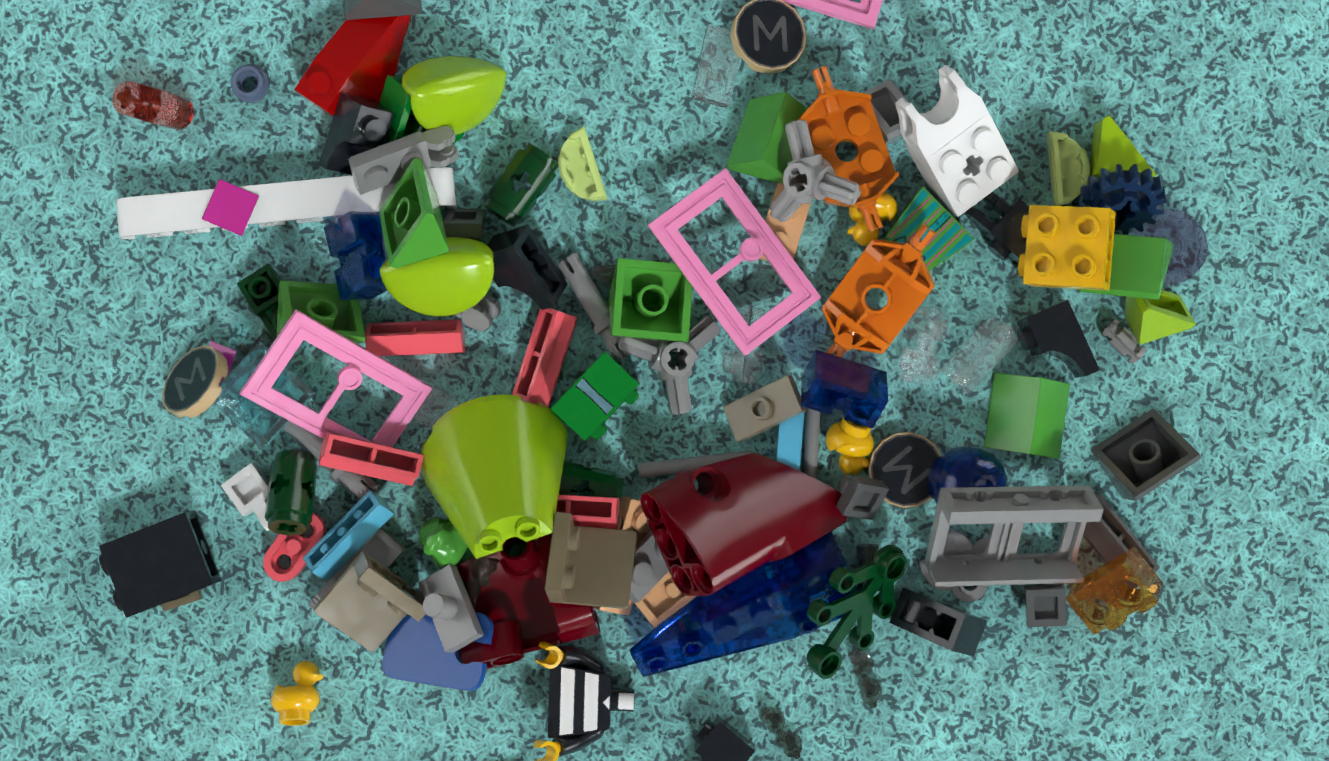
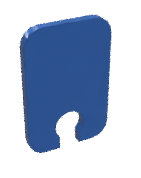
[382,612,494,691]

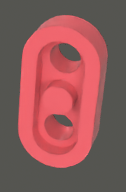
[263,512,327,582]

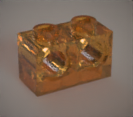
[1066,547,1163,635]

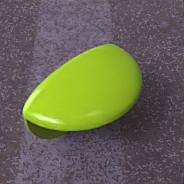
[402,56,507,135]
[379,237,494,316]

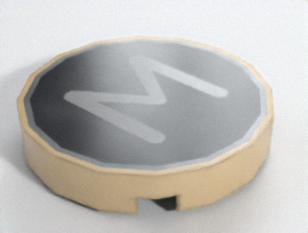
[730,0,806,74]
[162,345,228,419]
[868,432,945,508]

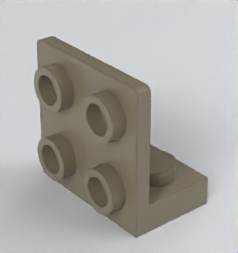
[545,512,637,609]
[314,550,425,652]

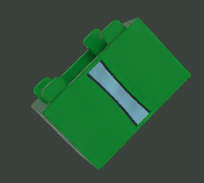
[551,351,640,441]

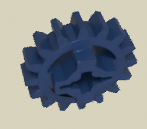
[1079,164,1166,235]

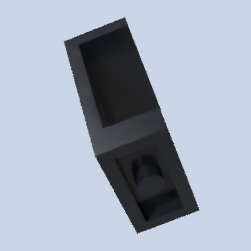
[99,510,222,618]

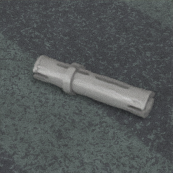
[557,253,630,362]
[279,418,380,500]

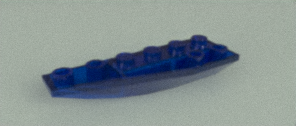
[629,532,857,677]

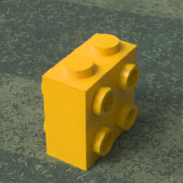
[1018,205,1116,291]

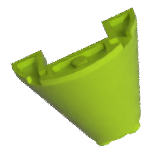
[421,394,568,559]

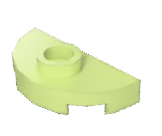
[558,126,608,202]
[1046,131,1091,206]

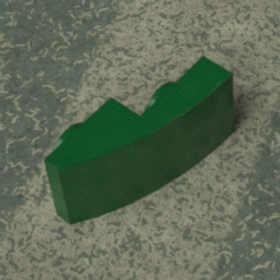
[237,263,282,341]

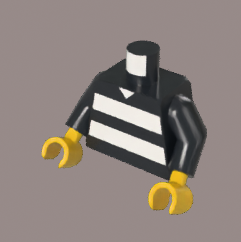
[533,641,634,761]

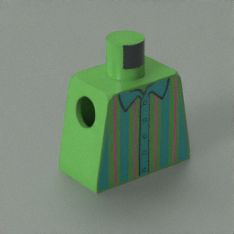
[882,187,974,271]

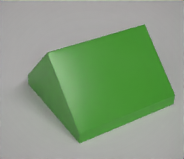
[727,92,808,184]
[379,158,450,268]
[1079,234,1173,300]
[608,258,693,342]
[277,280,365,344]
[984,373,1070,459]

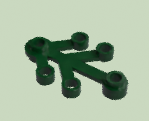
[806,544,908,679]

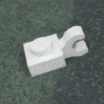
[221,463,270,531]

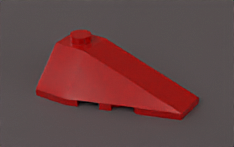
[294,15,411,117]

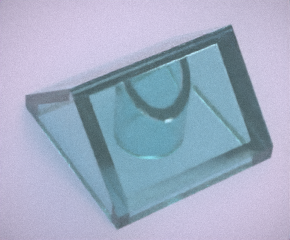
[214,341,316,450]

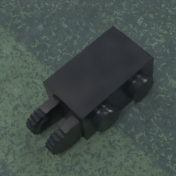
[965,192,1029,279]

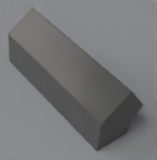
[1083,493,1160,592]

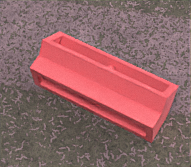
[512,308,578,407]
[365,319,465,357]
[319,432,424,486]
[553,494,620,530]

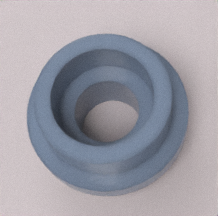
[231,64,270,103]

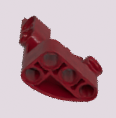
[640,453,848,596]
[457,532,601,670]

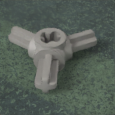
[770,120,861,222]
[619,315,720,415]

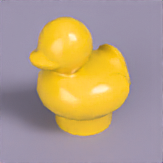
[847,190,898,246]
[825,412,874,476]
[270,660,324,726]

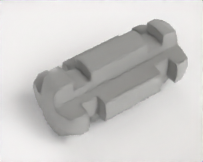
[1101,319,1146,364]

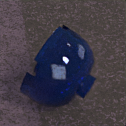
[928,446,1008,505]

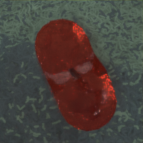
[112,81,194,130]

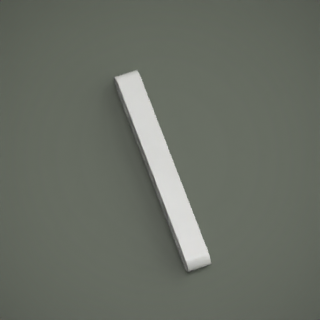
[116,167,456,239]

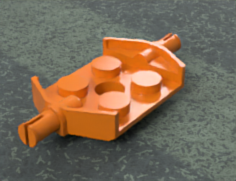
[798,66,899,232]
[822,223,936,367]

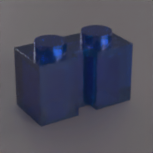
[324,211,388,300]
[801,349,888,428]

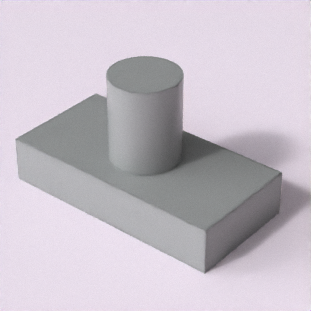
[418,565,484,653]

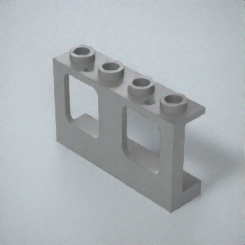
[925,485,1104,587]

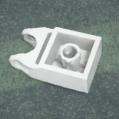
[895,65,1019,217]

